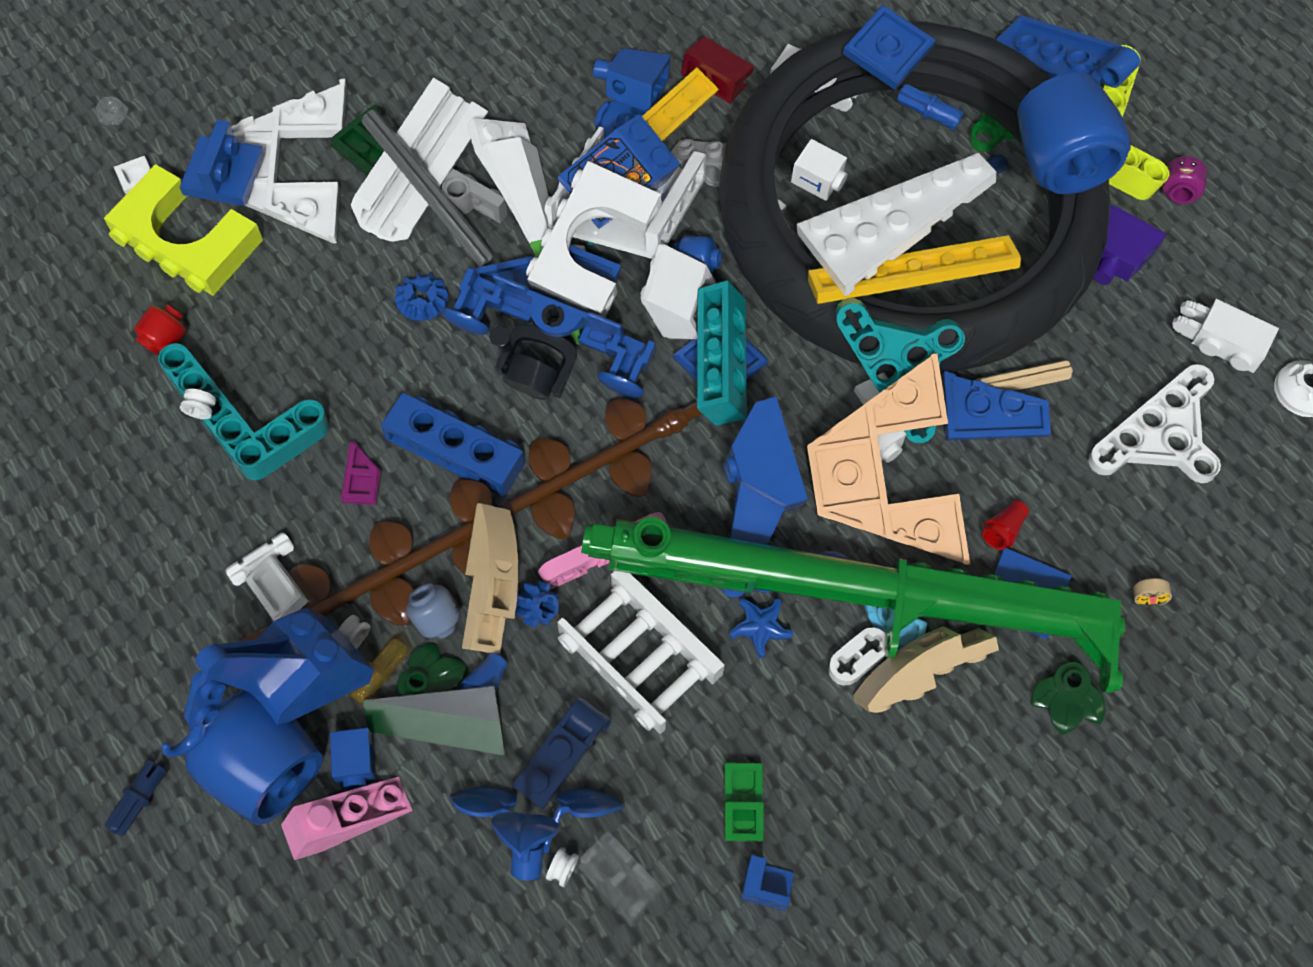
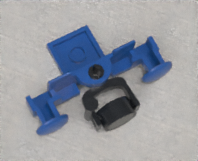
[443,245,656,400]

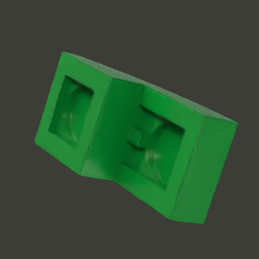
[724,763,764,842]

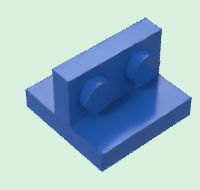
[180,120,264,206]

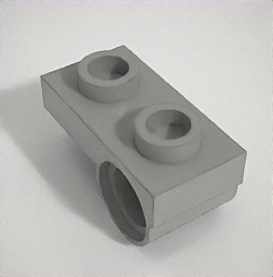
[671,139,726,187]
[442,169,508,223]

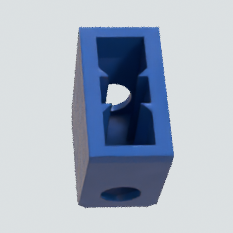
[593,48,671,111]

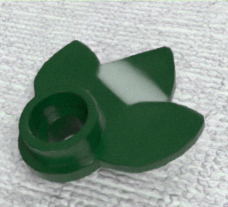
[397,643,468,696]
[1031,662,1105,735]

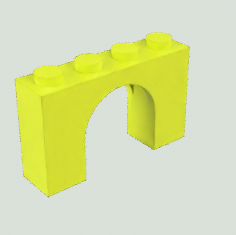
[104,164,263,296]

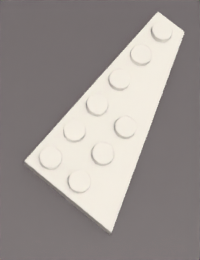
[797,153,996,297]

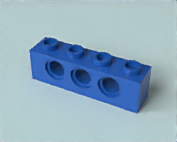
[381,393,525,498]

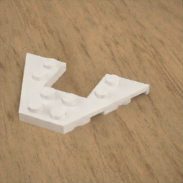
[231,79,347,243]

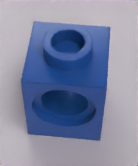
[330,728,376,790]

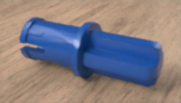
[897,84,964,131]

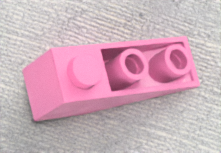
[281,776,413,860]

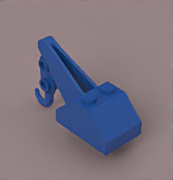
[721,397,847,598]
[162,607,374,757]

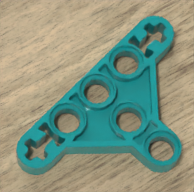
[835,298,965,443]

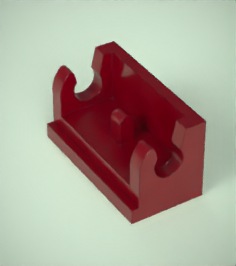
[681,36,754,104]

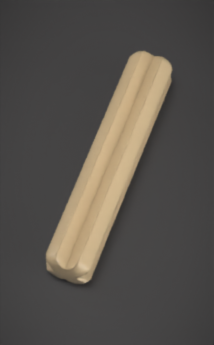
[976,360,1073,391]

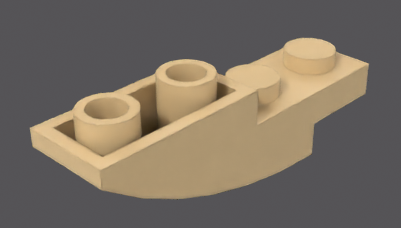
[462,503,518,654]
[853,626,999,713]

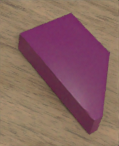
[341,442,381,505]

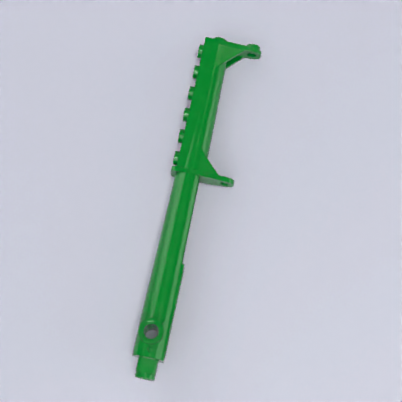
[581,517,1125,694]

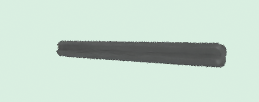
[361,109,494,267]

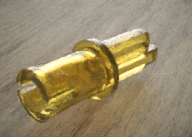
[347,639,409,708]

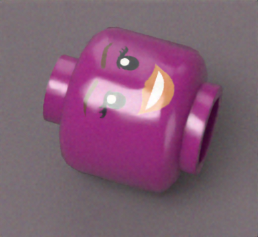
[1162,156,1207,204]

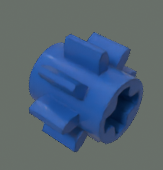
[515,581,559,627]

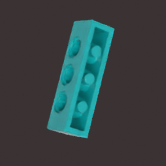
[697,281,747,426]

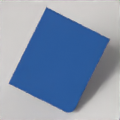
[741,855,794,911]

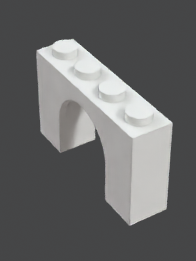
[526,161,662,318]

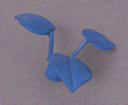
[449,787,624,880]

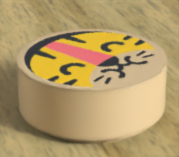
[1133,578,1172,605]

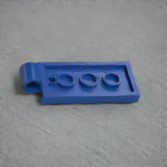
[996,15,1140,88]

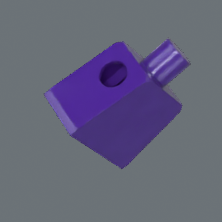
[1093,204,1167,285]

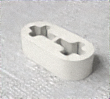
[828,627,886,685]

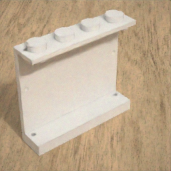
[544,127,706,259]

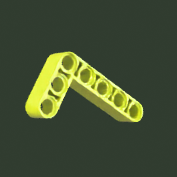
[1100,45,1169,200]

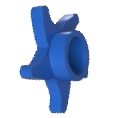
[729,599,793,659]

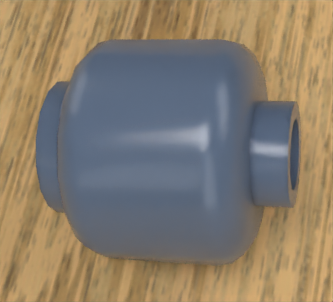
[406,583,461,639]

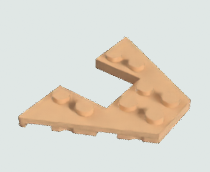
[807,353,970,565]

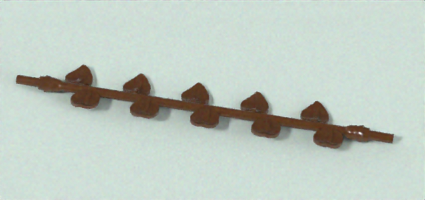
[239,399,702,642]

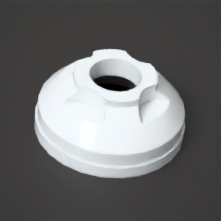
[1274,360,1313,417]

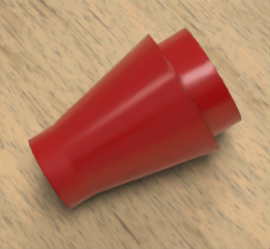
[982,500,1029,550]

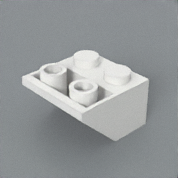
[641,245,716,339]

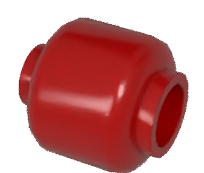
[134,304,186,356]

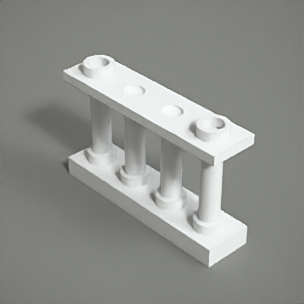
[557,571,724,734]

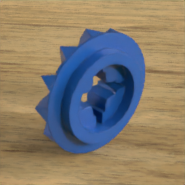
[395,272,448,321]

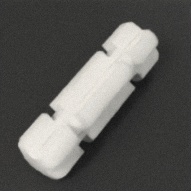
[225,533,294,586]

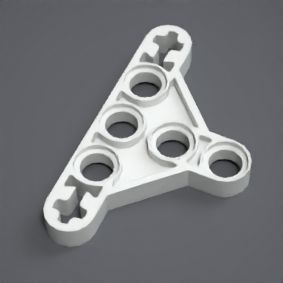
[1088,364,1221,483]

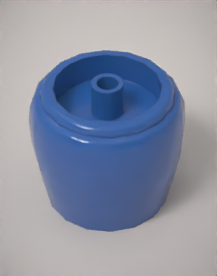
[1017,72,1131,195]
[185,690,323,825]

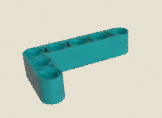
[158,343,329,480]

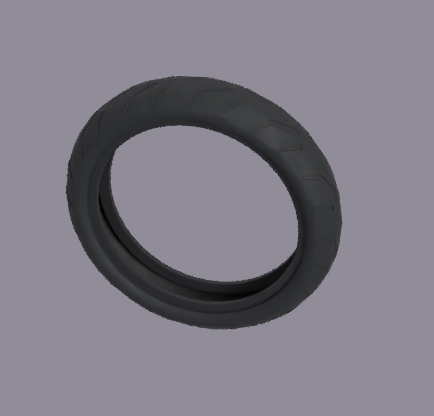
[719,21,1111,373]

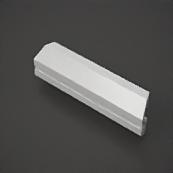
[351,78,488,242]

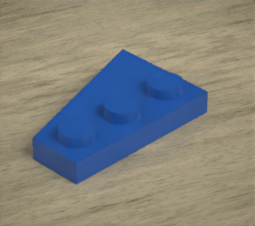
[941,371,1051,441]

